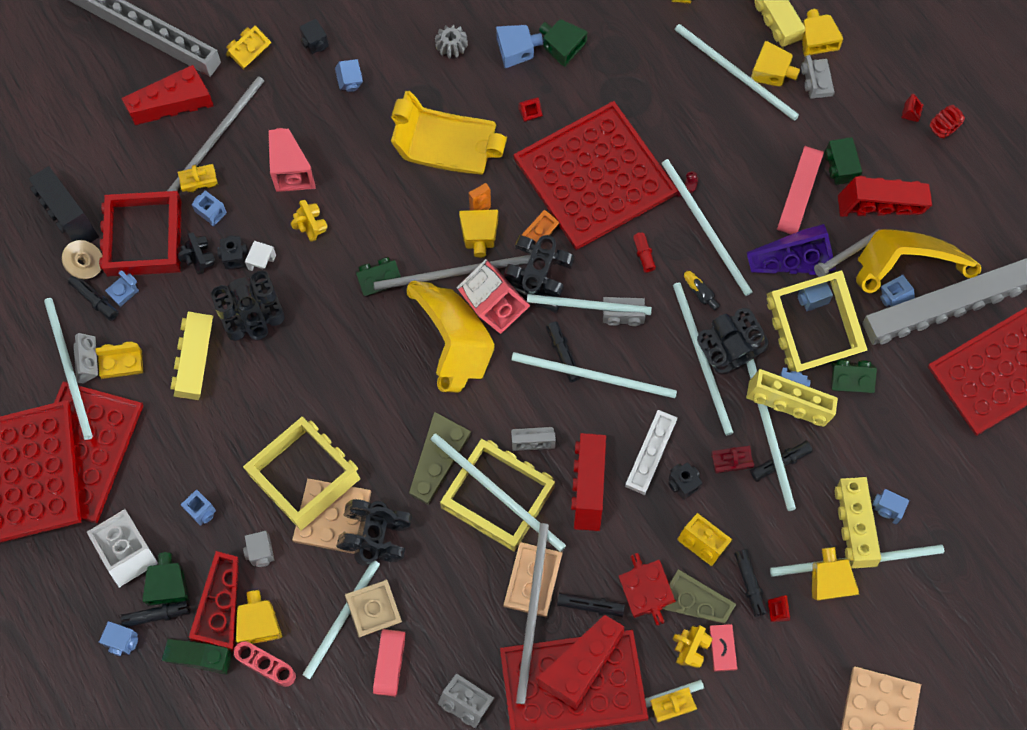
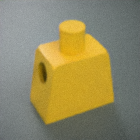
[802,9,843,56]
[751,41,800,86]
[459,210,498,258]
[812,547,859,600]
[236,590,282,644]

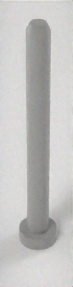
[814,229,881,277]

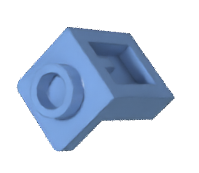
[105,270,139,307]

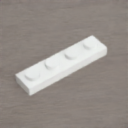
[625,410,677,495]

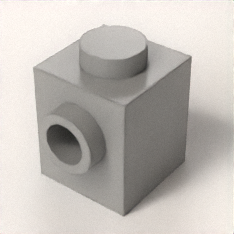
[243,531,275,567]

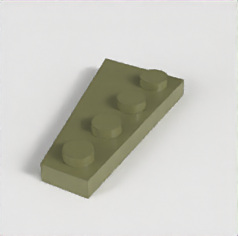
[409,412,471,505]

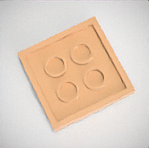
[292,479,371,554]
[841,666,921,730]

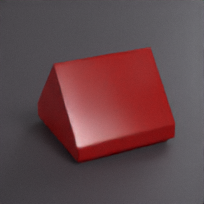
[901,94,923,122]
[519,97,542,121]
[768,595,790,622]

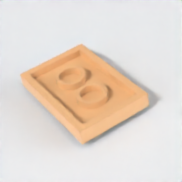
[504,542,562,618]

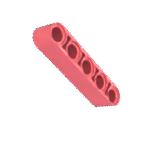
[777,146,824,234]

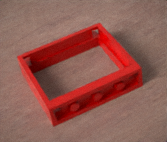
[99,191,182,277]

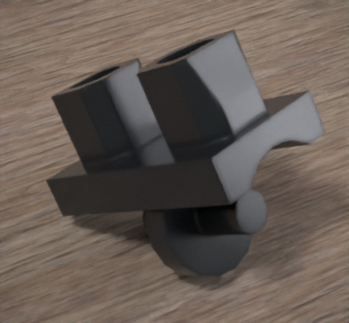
[178,232,215,274]

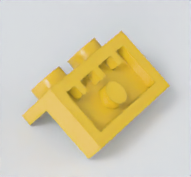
[225,26,271,69]
[95,342,143,379]
[677,513,732,566]

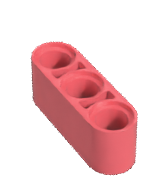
[373,629,405,697]
[234,642,296,687]

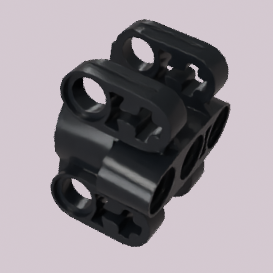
[504,235,575,297]
[211,270,285,341]
[697,308,769,374]
[336,499,412,565]

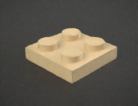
[344,580,402,638]

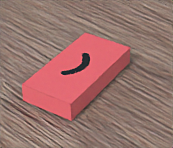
[709,624,737,672]

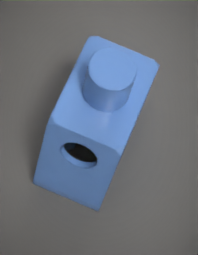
[496,25,543,68]

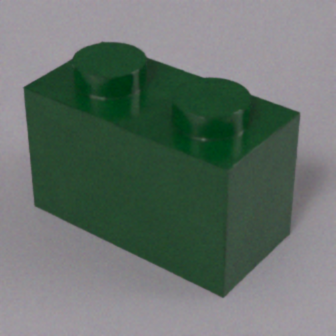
[824,137,862,185]

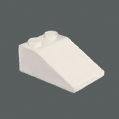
[87,509,158,587]

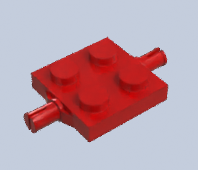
[619,553,676,625]

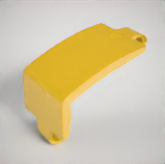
[391,91,507,174]
[856,229,981,293]
[407,281,494,393]

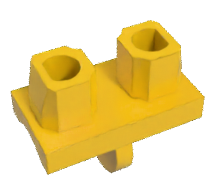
[178,164,218,192]
[291,200,327,242]
[673,625,712,668]
[650,687,697,723]

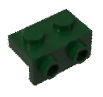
[355,257,401,296]
[831,359,877,393]

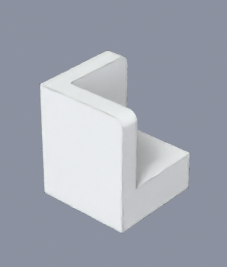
[245,241,276,271]

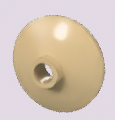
[62,240,102,279]

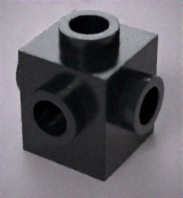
[217,236,248,270]
[668,462,703,500]

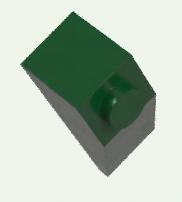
[161,639,233,675]

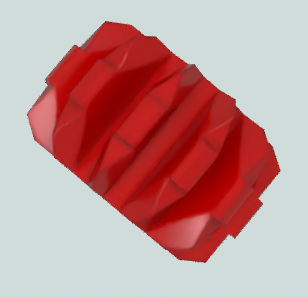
[929,105,965,139]

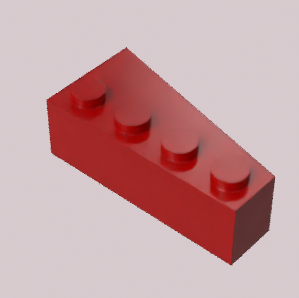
[122,65,214,125]
[838,176,932,217]
[571,433,606,531]
[189,551,239,652]
[537,615,624,709]

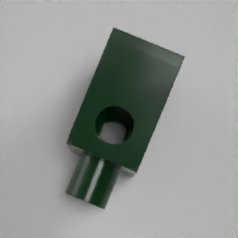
[539,20,587,67]
[143,552,190,606]

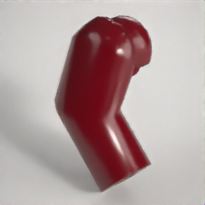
[676,171,698,197]

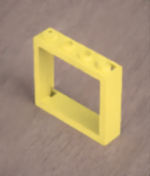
[766,270,867,372]
[243,417,360,530]
[440,439,555,552]

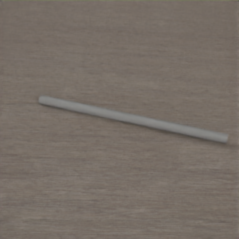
[167,76,264,191]
[373,254,531,290]
[516,523,549,704]

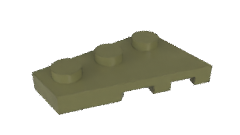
[663,569,736,624]

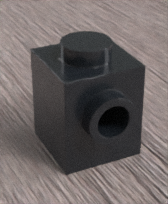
[299,19,329,54]

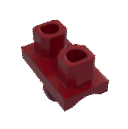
[711,446,754,473]

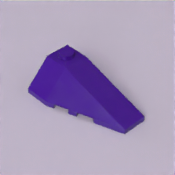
[747,224,836,275]

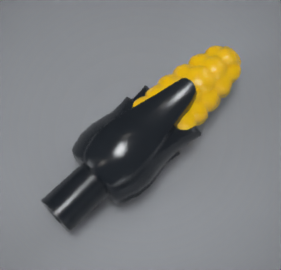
[684,271,720,311]

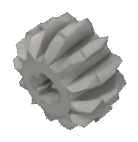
[435,24,468,58]

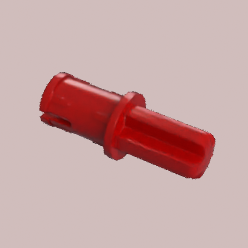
[633,232,656,273]

